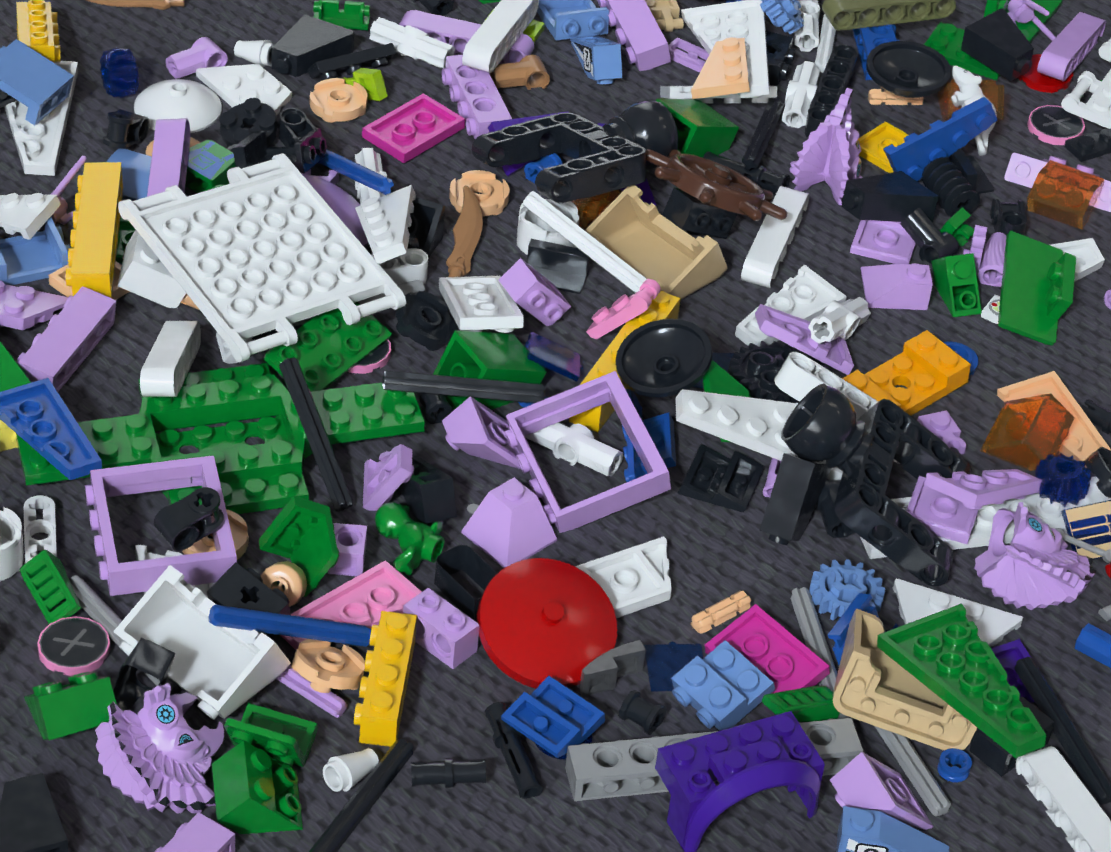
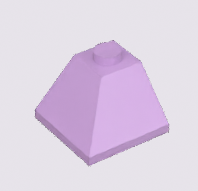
[861,263,933,310]
[442,396,521,469]
[461,477,557,568]
[830,752,934,830]

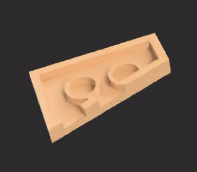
[691,37,750,99]

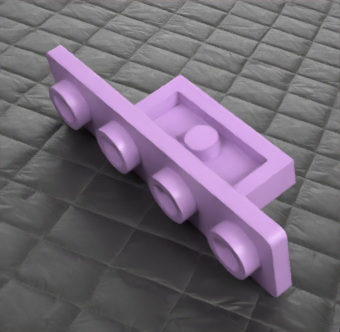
[1004,153,1111,212]

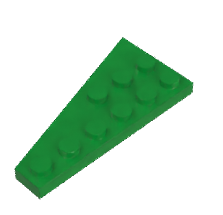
[877,603,1046,758]

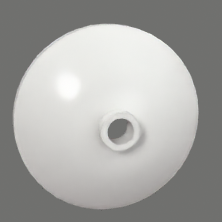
[134,79,222,133]

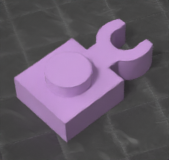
[963,225,987,276]
[917,410,966,454]

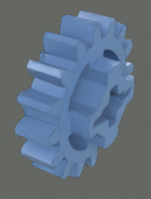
[760,0,804,35]
[809,559,885,621]

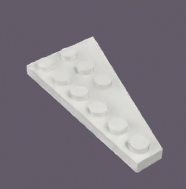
[681,0,770,98]
[4,61,78,176]

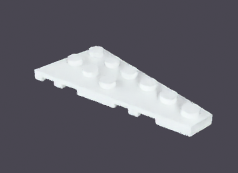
[675,389,843,480]

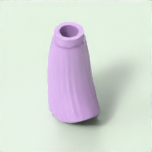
[978,232,1006,287]

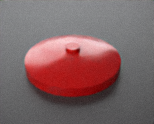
[477,558,617,689]

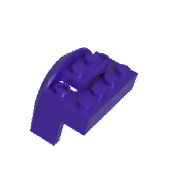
[655,711,825,852]

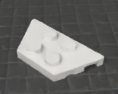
[196,64,292,115]
[575,537,672,618]
[893,578,1023,647]

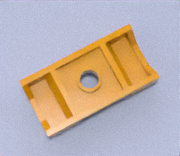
[842,330,971,416]

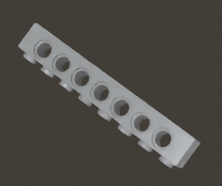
[565,718,863,801]

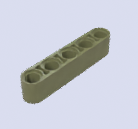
[822,0,956,30]

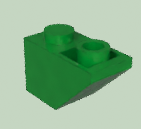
[932,253,982,317]

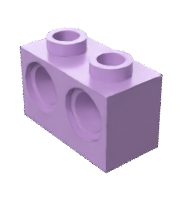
[499,258,571,326]
[403,588,479,669]

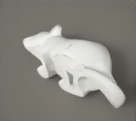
[951,66,997,156]

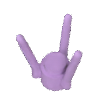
[1007,0,1056,41]
[50,156,87,225]

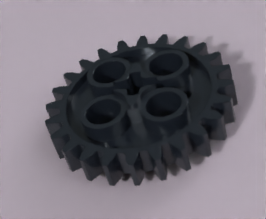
[728,341,828,403]

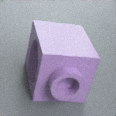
[328,523,367,576]

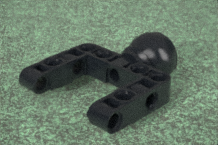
[472,101,678,203]
[781,384,972,586]

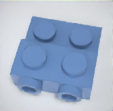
[671,640,775,731]

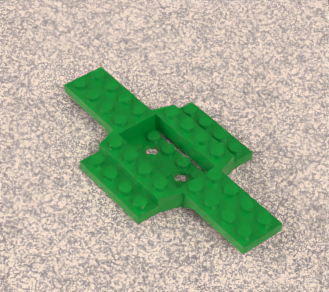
[16,363,425,514]

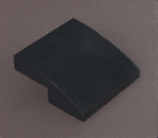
[678,444,764,512]

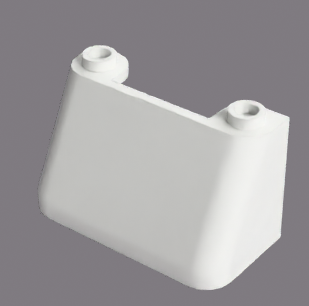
[114,565,291,720]

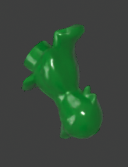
[375,502,445,575]

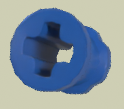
[524,153,563,184]

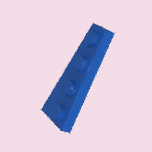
[883,97,997,181]
[0,378,102,480]

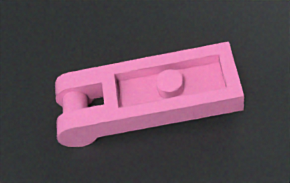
[586,279,661,339]

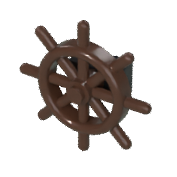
[646,149,787,239]

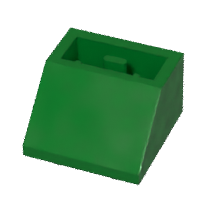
[24,671,117,740]
[212,740,303,834]

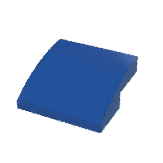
[501,676,605,758]

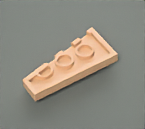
[997,371,1111,472]

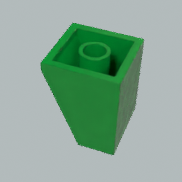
[656,98,739,157]
[433,330,546,410]

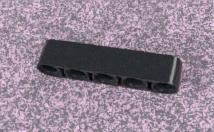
[804,45,857,139]

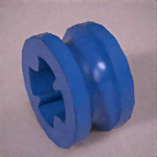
[937,748,972,782]

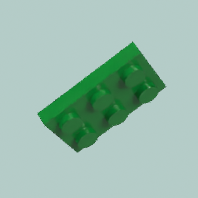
[924,22,1000,81]

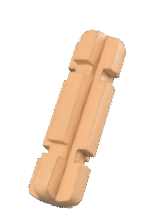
[868,89,924,105]
[691,591,751,634]

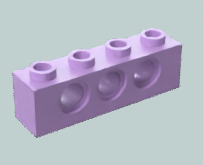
[441,55,512,139]

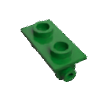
[313,0,370,30]

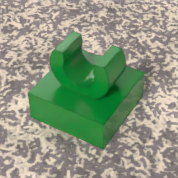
[940,207,974,247]

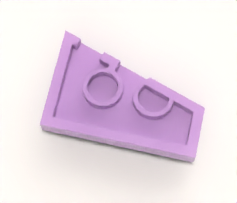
[755,304,854,375]
[925,469,1042,509]

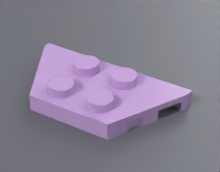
[0,281,68,330]

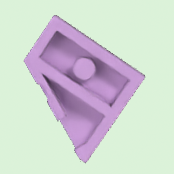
[363,444,414,511]

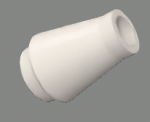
[234,40,275,68]
[323,748,379,792]

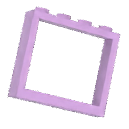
[504,371,671,533]
[85,456,237,596]

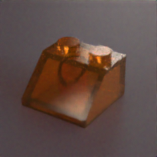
[1027,160,1105,230]
[980,393,1074,471]

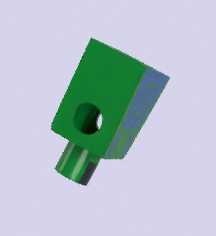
[185,140,237,193]

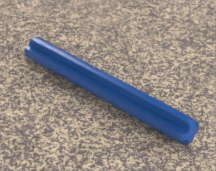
[318,149,394,195]
[208,605,371,647]

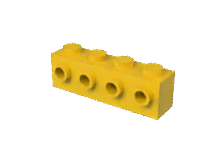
[16,0,60,63]
[354,611,417,747]

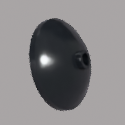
[866,41,951,98]
[615,319,713,397]

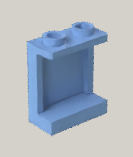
[537,0,609,40]
[0,39,74,126]
[0,217,71,285]

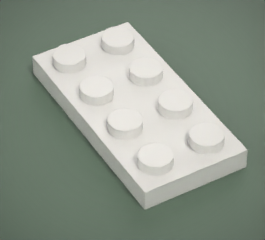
[439,276,523,333]

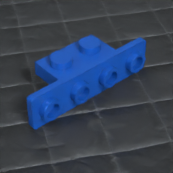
[622,389,676,483]

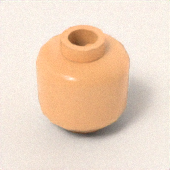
[260,561,307,607]

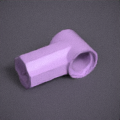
[166,37,228,79]

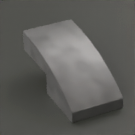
[579,640,646,697]

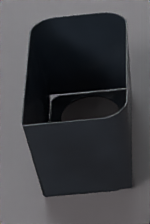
[434,545,497,622]
[113,637,175,711]

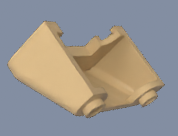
[585,185,728,300]
[833,609,977,751]

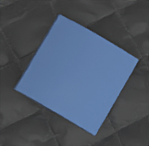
[106,148,152,201]

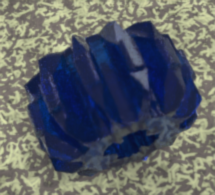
[100,48,140,98]
[1035,452,1091,507]

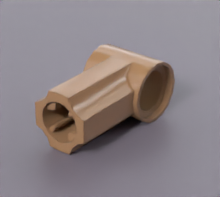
[490,55,550,90]

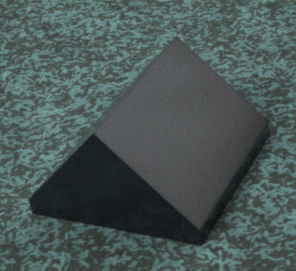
[391,189,445,258]

